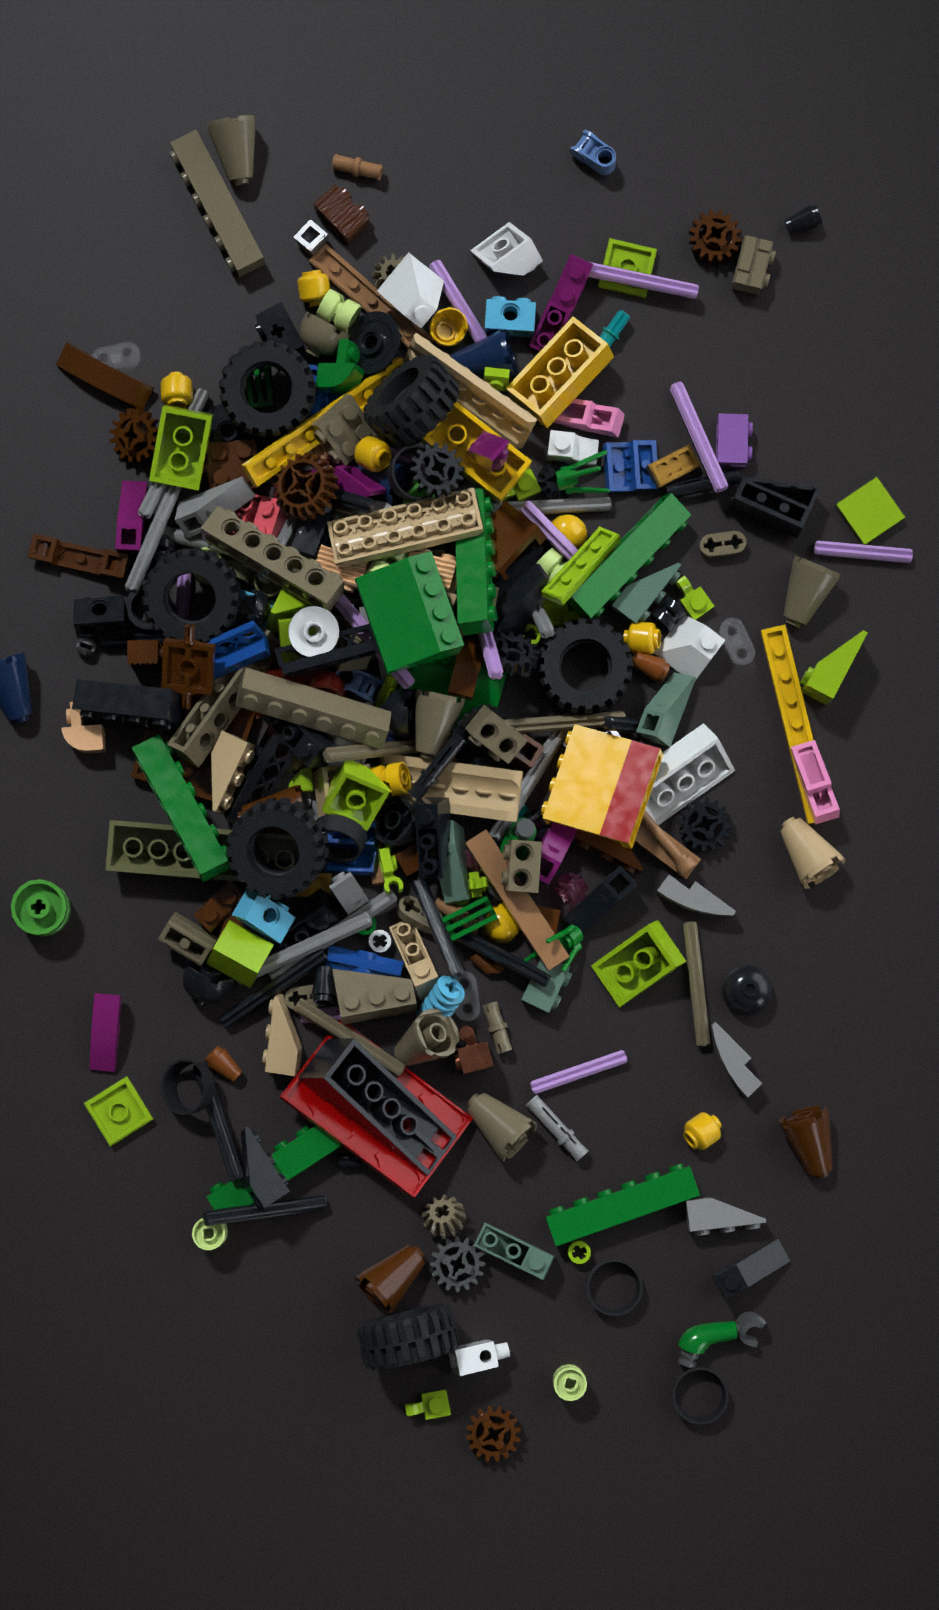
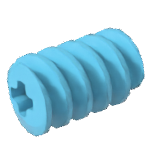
[416,976,465,1017]

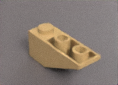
[211,731,256,814]
[389,921,439,1001]
[262,994,303,1076]

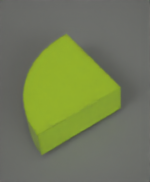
[289,767,314,792]

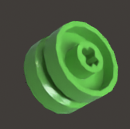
[11,879,71,937]

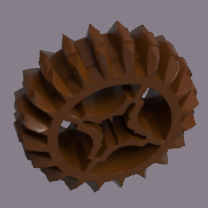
[272,452,339,521]

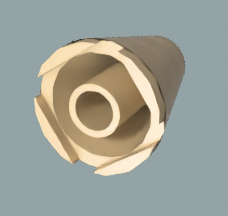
[780,817,845,889]

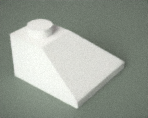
[470,222,543,276]
[377,252,444,328]
[654,615,725,681]

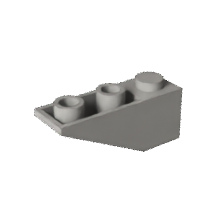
[175,476,255,538]
[329,871,369,915]
[684,1197,766,1236]

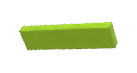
[541,526,621,606]

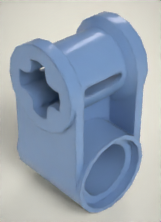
[569,130,616,175]
[335,670,384,704]

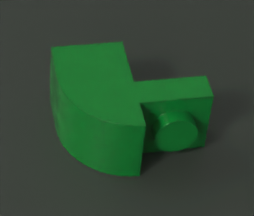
[316,339,365,395]

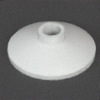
[288,606,339,657]

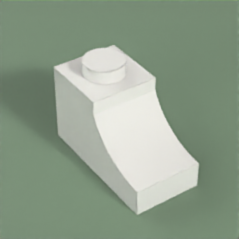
[547,430,599,466]

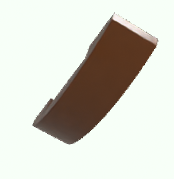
[56,342,154,409]
[28,534,130,579]
[447,634,483,700]

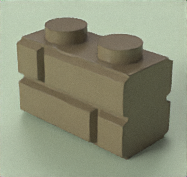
[731,235,776,295]
[158,912,218,966]

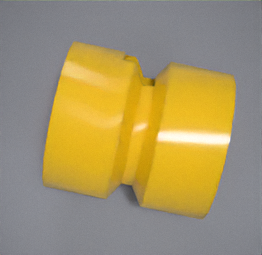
[369,761,411,797]

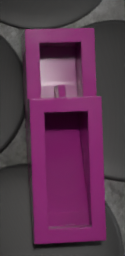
[311,460,386,497]
[89,993,122,1072]

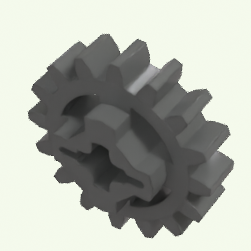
[430,1236,485,1292]

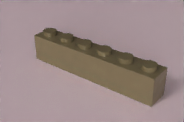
[169,129,265,277]
[235,668,391,749]

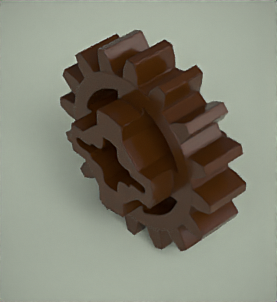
[688,209,742,264]
[109,408,159,462]
[466,1404,521,1462]

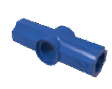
[325,946,404,978]

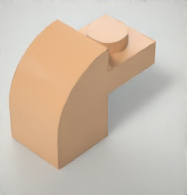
[61,702,106,753]

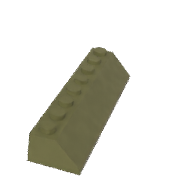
[105,820,299,882]

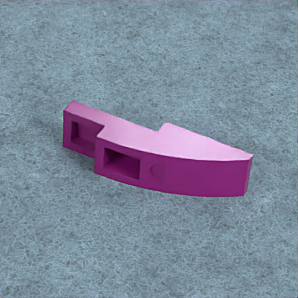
[529,254,594,351]

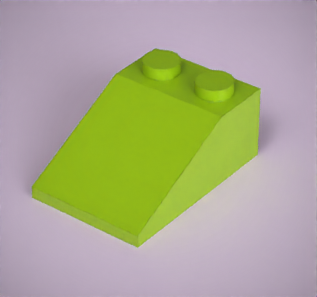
[149,405,214,491]
[800,630,868,705]
[591,920,687,1007]

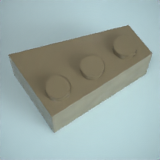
[332,969,417,1025]

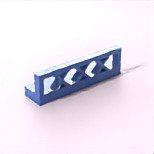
[207,621,271,679]

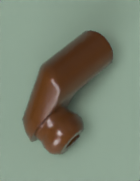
[470,952,507,975]

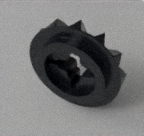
[537,460,576,500]

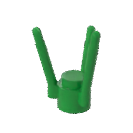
[555,450,610,494]
[524,924,583,972]

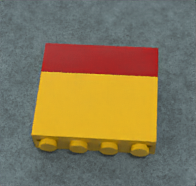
[541,724,663,849]

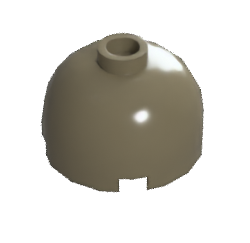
[299,312,350,358]

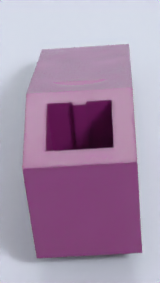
[467,431,509,474]
[115,480,148,555]
[539,822,578,885]

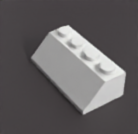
[645,723,735,825]

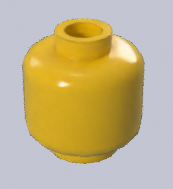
[297,270,330,307]
[160,372,193,409]
[354,436,392,472]
[623,622,661,654]
[683,1112,722,1150]

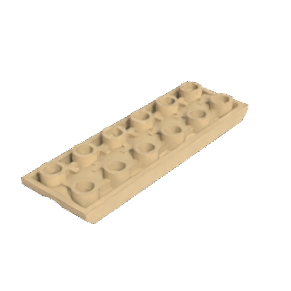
[403,333,537,449]
[327,487,484,567]
[380,755,523,822]

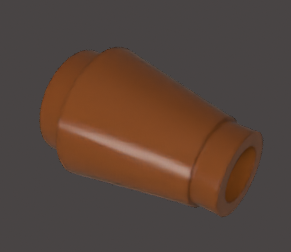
[633,652,670,682]
[204,1045,242,1082]

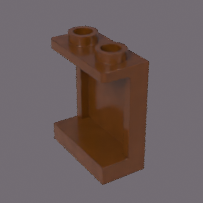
[490,501,547,581]

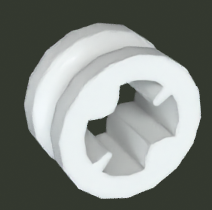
[369,930,391,953]

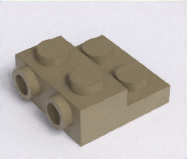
[310,394,377,466]

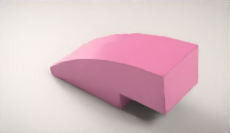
[554,399,625,438]
[791,740,840,825]

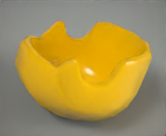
[429,307,468,348]
[550,514,587,549]
[482,903,520,944]

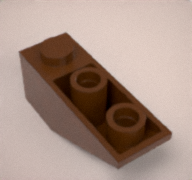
[573,830,643,874]

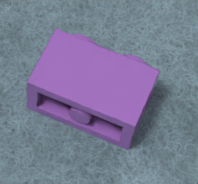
[716,413,753,469]

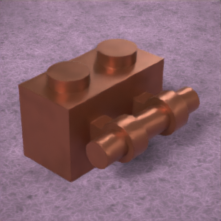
[454,1026,493,1074]

